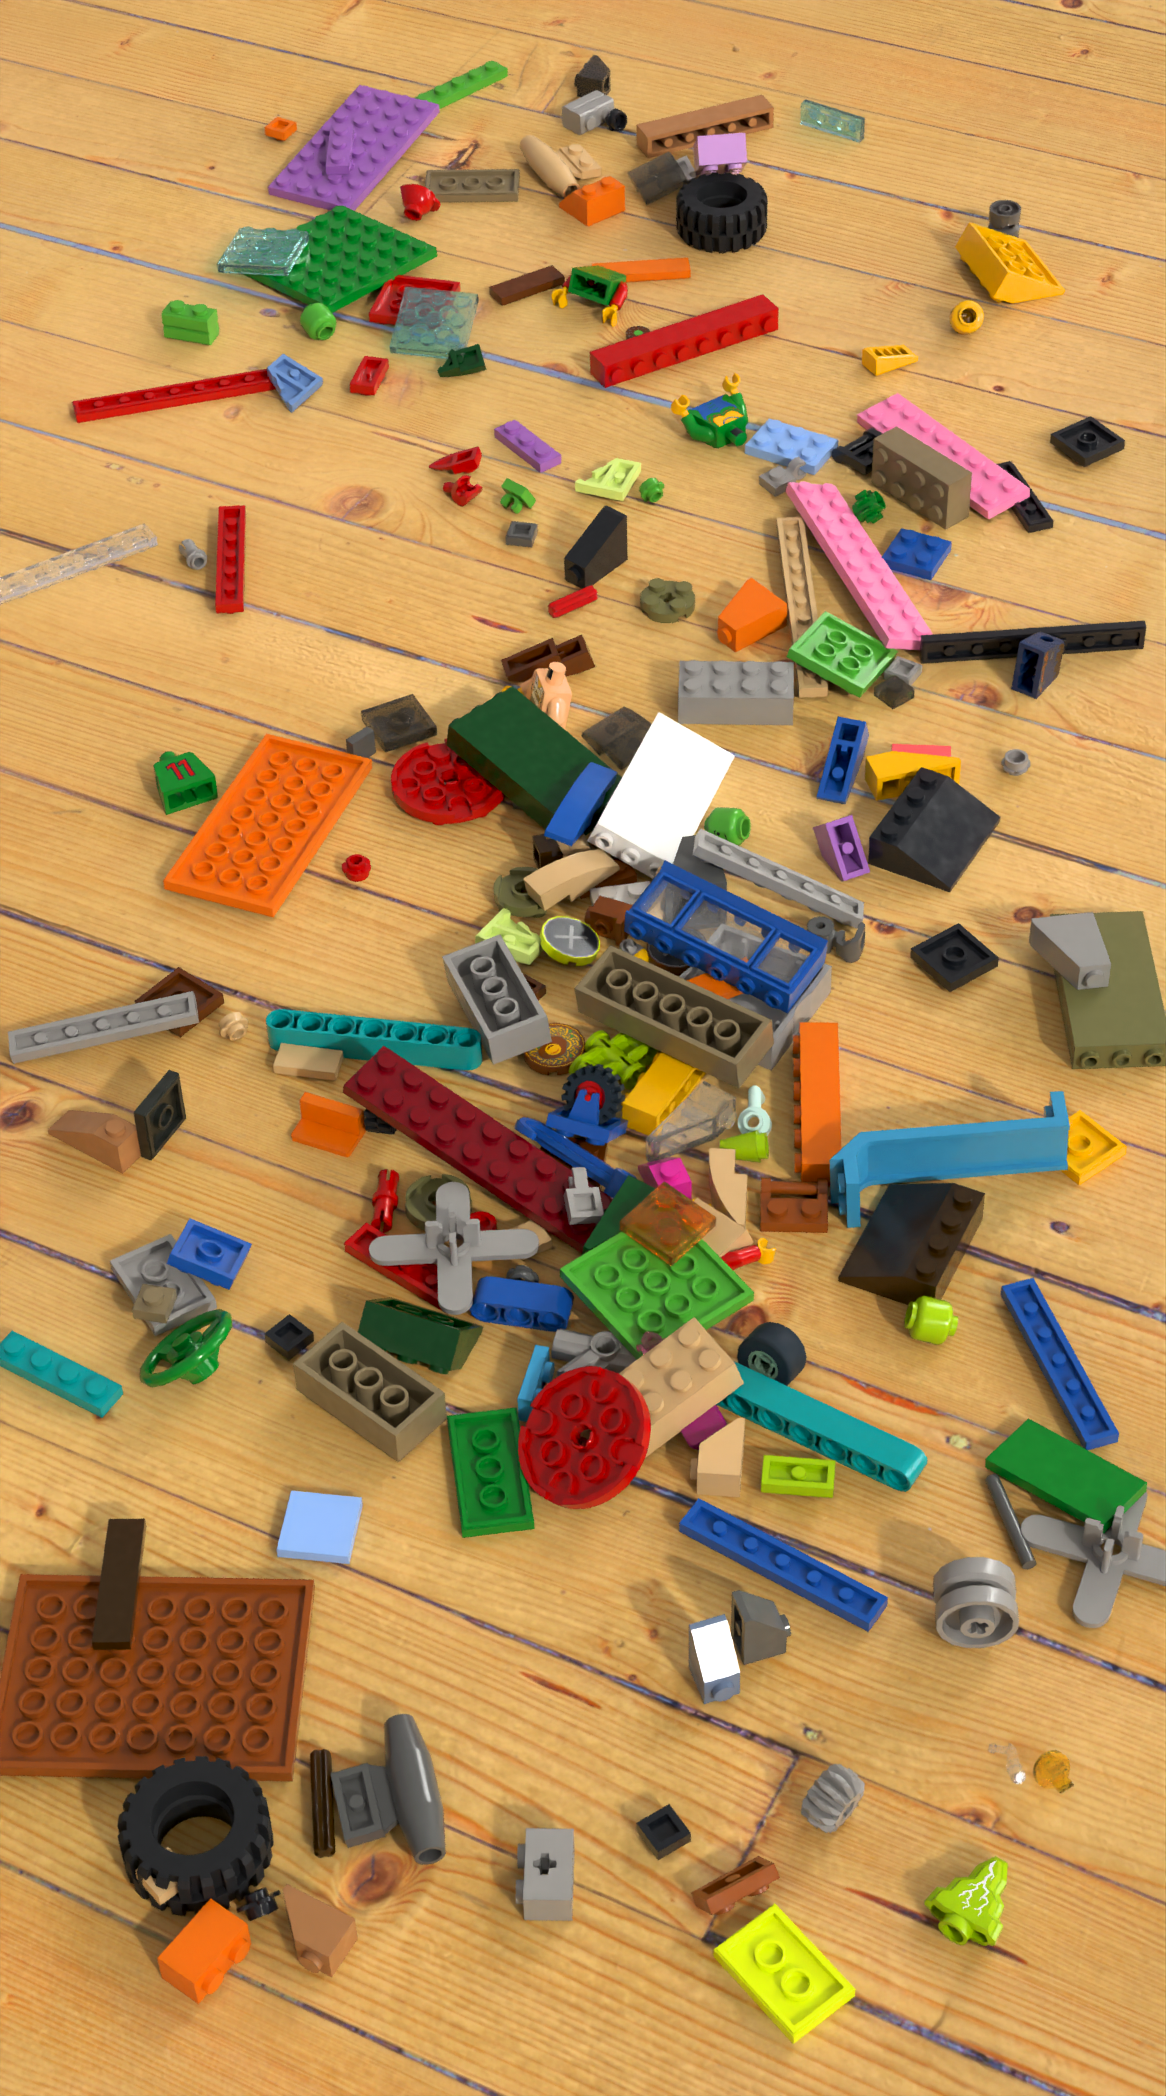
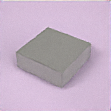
[884,656,922,688]

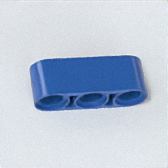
[470,1276,574,1332]

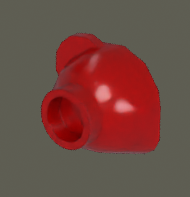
[400,184,441,221]

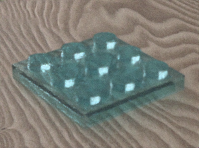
[217,227,309,276]
[389,287,479,359]

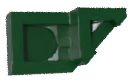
[438,344,487,377]

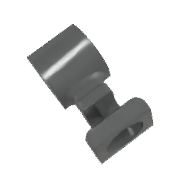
[807,916,865,963]

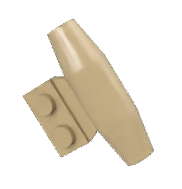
[520,135,602,198]

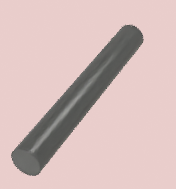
[985,1474,1036,1570]

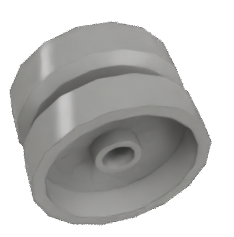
[933,1557,1019,1648]

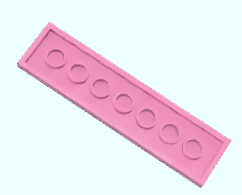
[857,393,1030,520]

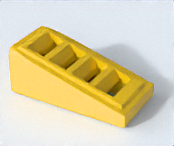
[862,345,918,376]

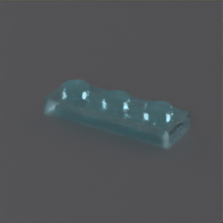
[800,99,865,143]

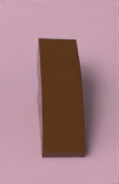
[501,634,595,682]

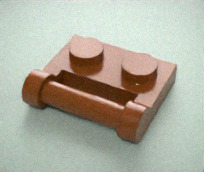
[760,1178,828,1233]

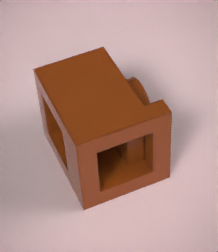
[584,895,633,946]

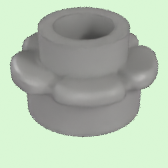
[1001,749,1030,776]

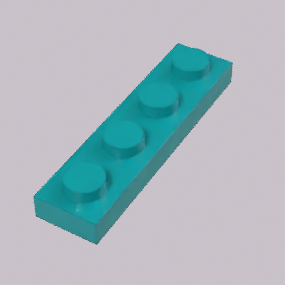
[0,1331,123,1418]

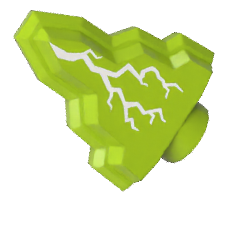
[924,1856,1008,1946]

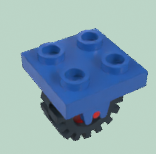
[546,1064,628,1146]

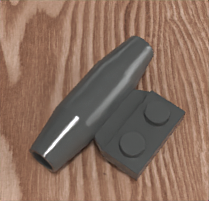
[331,1714,446,1865]

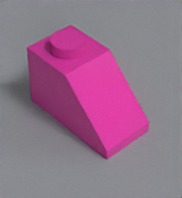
[638,1157,692,1212]

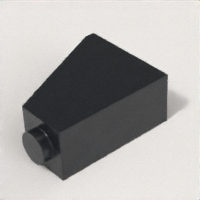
[564,505,628,589]

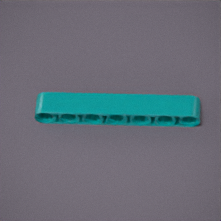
[266,1009,483,1070]
[716,1361,928,1492]

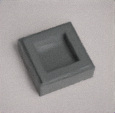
[506,521,538,548]
[346,726,376,758]

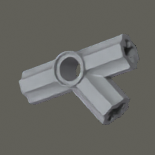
[551,1328,636,1377]

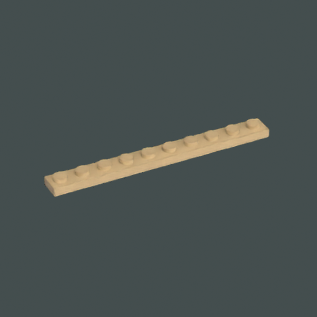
[776,517,828,698]

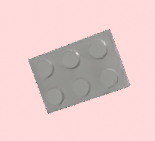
[110,1234,217,1336]

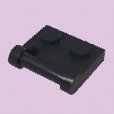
[832,428,883,475]

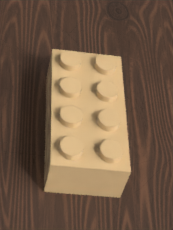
[619,1317,744,1458]

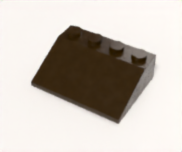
[838,1183,985,1305]

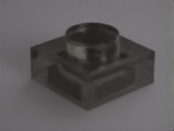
[874,675,915,709]

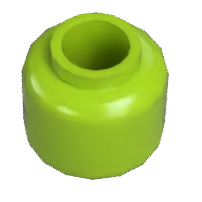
[904,1296,958,1345]

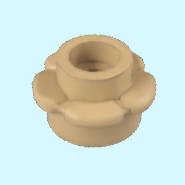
[219,1012,249,1041]

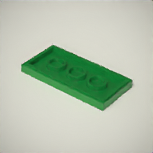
[447,1407,535,1538]
[985,1418,1147,1533]

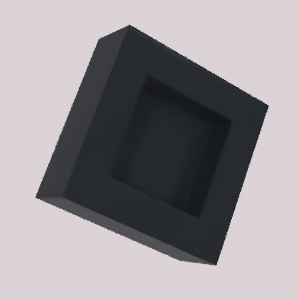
[264,1314,314,1360]
[636,1804,691,1860]

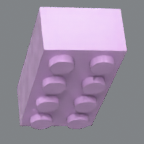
[693,133,747,176]

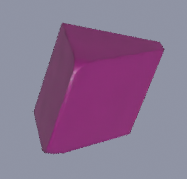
[681,1405,727,1450]

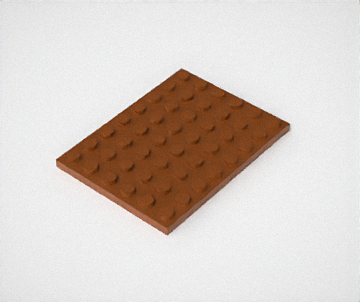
[0,1574,315,1782]

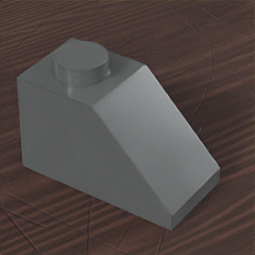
[731,1590,791,1665]

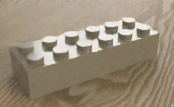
[574,945,774,1088]

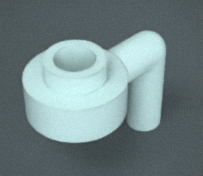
[738,1085,772,1136]

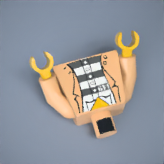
[501,662,572,729]

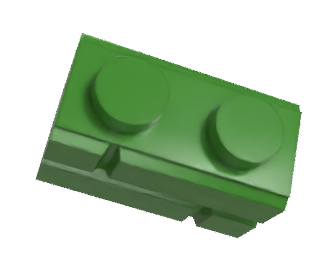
[161,300,220,345]

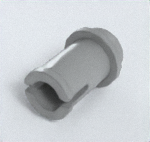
[179,539,207,570]

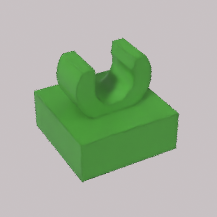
[500,478,536,514]

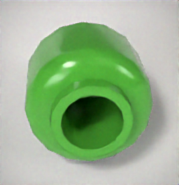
[300,303,337,340]
[704,807,751,846]

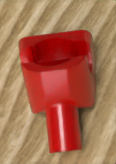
[443,475,483,506]

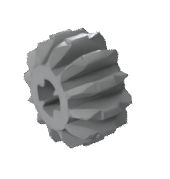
[801,1764,865,1833]

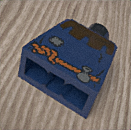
[1011,632,1065,699]

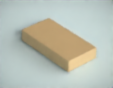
[273,1043,344,1081]

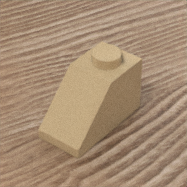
[690,1418,745,1497]

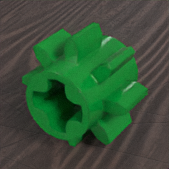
[852,490,886,523]

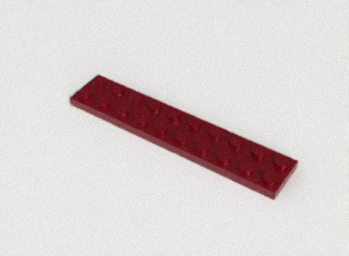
[343,1046,613,1254]

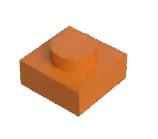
[265,117,297,141]

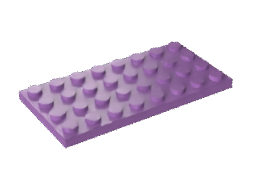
[268,85,440,211]

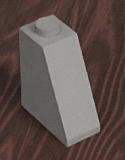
[1029,912,1111,990]

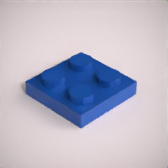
[881,528,952,580]
[166,1218,252,1290]

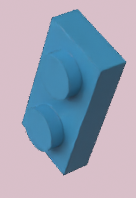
[517,1345,555,1422]

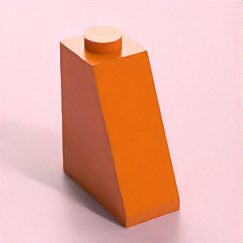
[717,578,787,653]

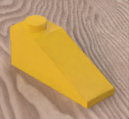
[865,751,961,801]

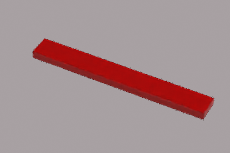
[72,369,276,423]

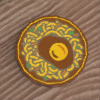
[523,1023,585,1075]

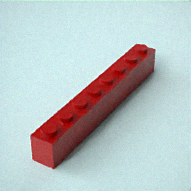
[590,294,779,388]

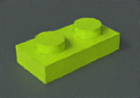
[761,1455,836,1498]

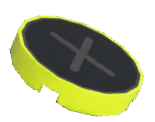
[539,916,600,966]

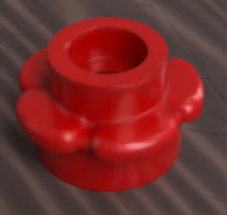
[342,854,371,882]

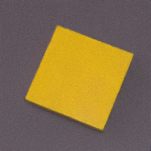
[1060,1110,1127,1185]

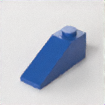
[817,717,869,804]

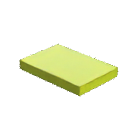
[713,1904,856,2044]

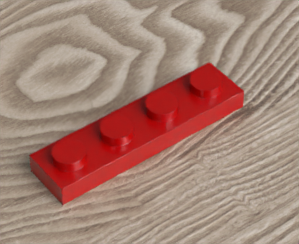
[344,1223,447,1314]

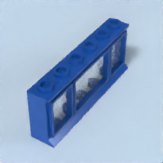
[624,860,828,1014]

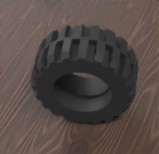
[676,172,768,253]
[117,1756,274,1916]

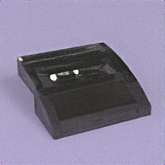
[627,152,688,205]
[581,707,652,770]

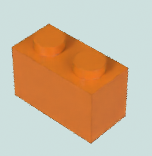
[157,1898,251,2004]

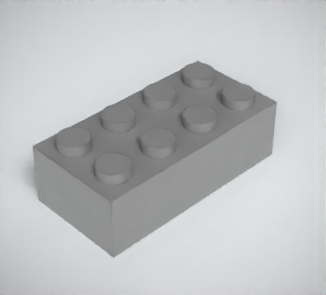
[678,660,794,725]
[442,934,552,1065]

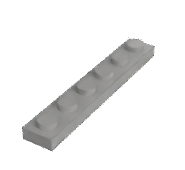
[693,829,864,929]
[8,991,199,1064]

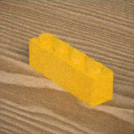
[620,1052,706,1139]

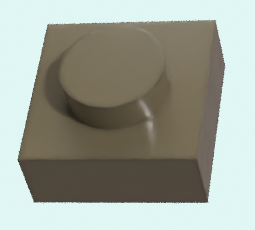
[132,1284,177,1324]

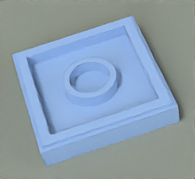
[277,1491,363,1564]

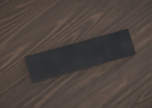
[997,461,1054,533]

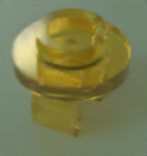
[1033,1750,1074,1794]

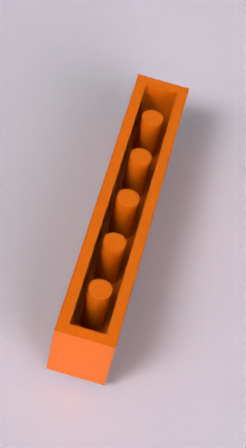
[793,1022,842,1187]

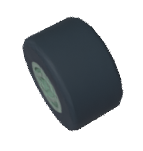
[737,1322,807,1386]

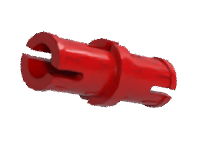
[371,1169,400,1233]

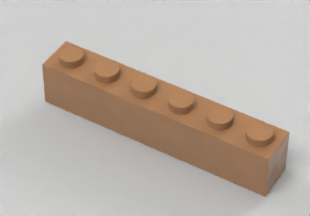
[636,95,774,158]

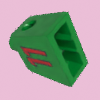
[153,751,218,815]

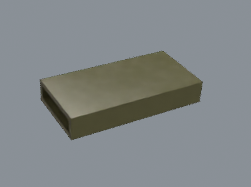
[1050,911,1166,1069]

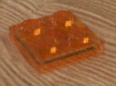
[619,1181,717,1266]

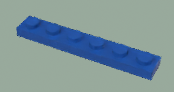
[1001,1278,1119,1450]
[679,1498,888,1632]

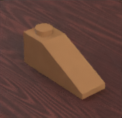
[48,1110,141,1174]

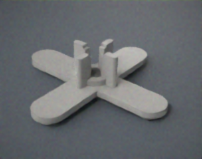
[369,1182,539,1315]
[1020,1492,1166,1628]

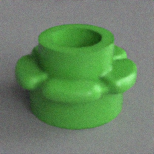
[639,478,664,502]

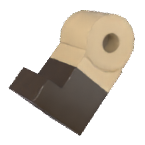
[532,833,592,869]

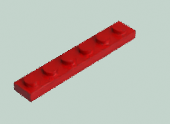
[215,505,246,614]

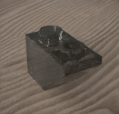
[574,55,611,97]

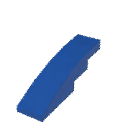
[544,762,618,846]

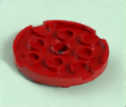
[391,738,505,825]
[518,1366,651,1509]

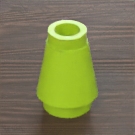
[720,1130,769,1163]

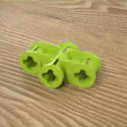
[569,1030,661,1089]

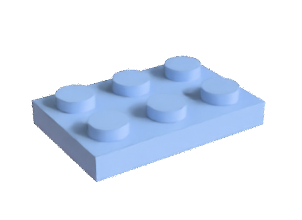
[745,419,838,475]

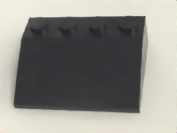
[868,767,1000,892]

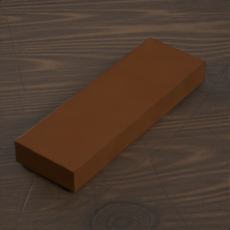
[489,265,565,306]

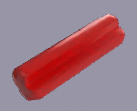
[548,585,598,618]

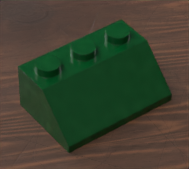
[358,1297,483,1374]

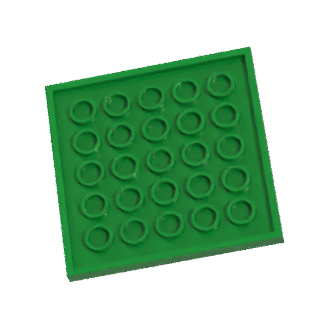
[233,205,438,313]

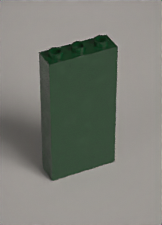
[446,686,622,836]

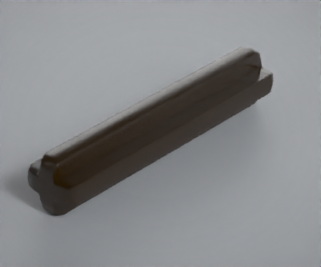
[310,1749,335,1858]

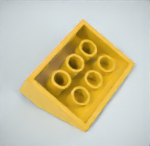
[955,222,1065,304]

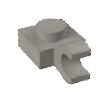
[759,457,806,497]
[564,1167,604,1225]

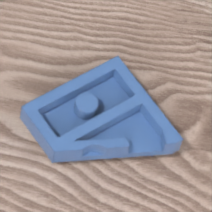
[267,354,323,412]

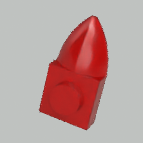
[429,446,482,475]

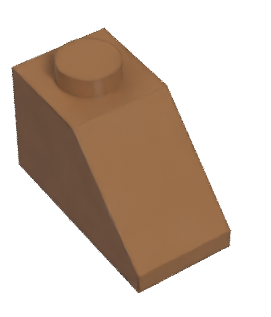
[283,1884,358,1977]

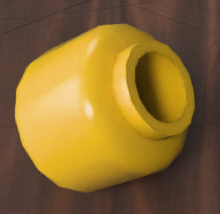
[949,300,984,335]

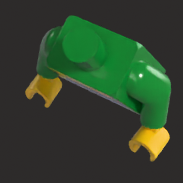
[671,373,748,448]

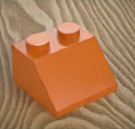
[559,176,625,227]

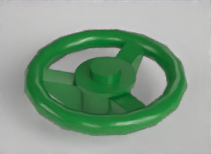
[139,1309,232,1388]

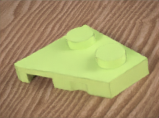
[575,458,641,501]
[475,908,543,965]

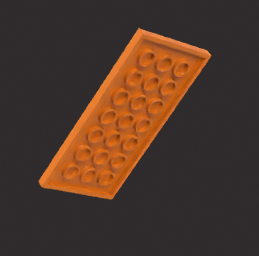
[163,734,372,918]

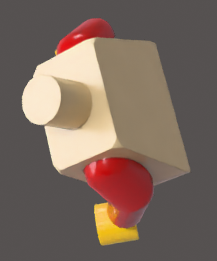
[678,1198,776,1270]

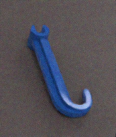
[514,1117,637,1199]

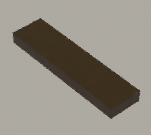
[92,1519,147,1650]

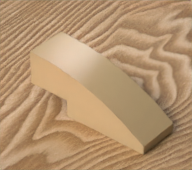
[523,849,620,911]
[709,1148,747,1228]

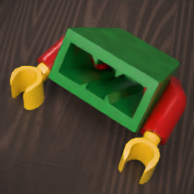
[552,266,628,327]

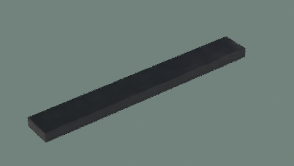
[920,621,1146,664]

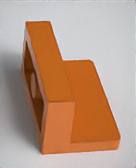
[291,1092,366,1157]

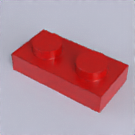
[350,356,389,396]

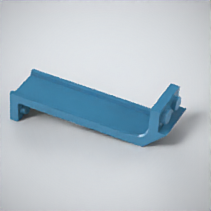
[829,1091,1070,1228]

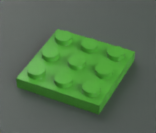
[787,611,898,698]

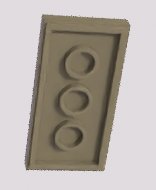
[425,169,520,203]

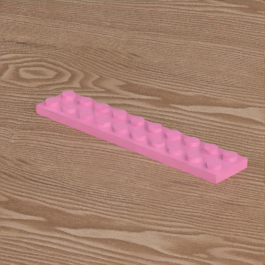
[785,481,933,650]

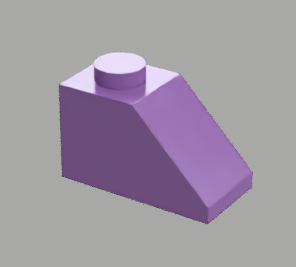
[813,815,870,882]

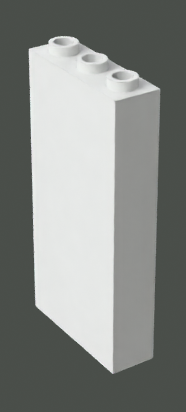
[587,712,735,879]

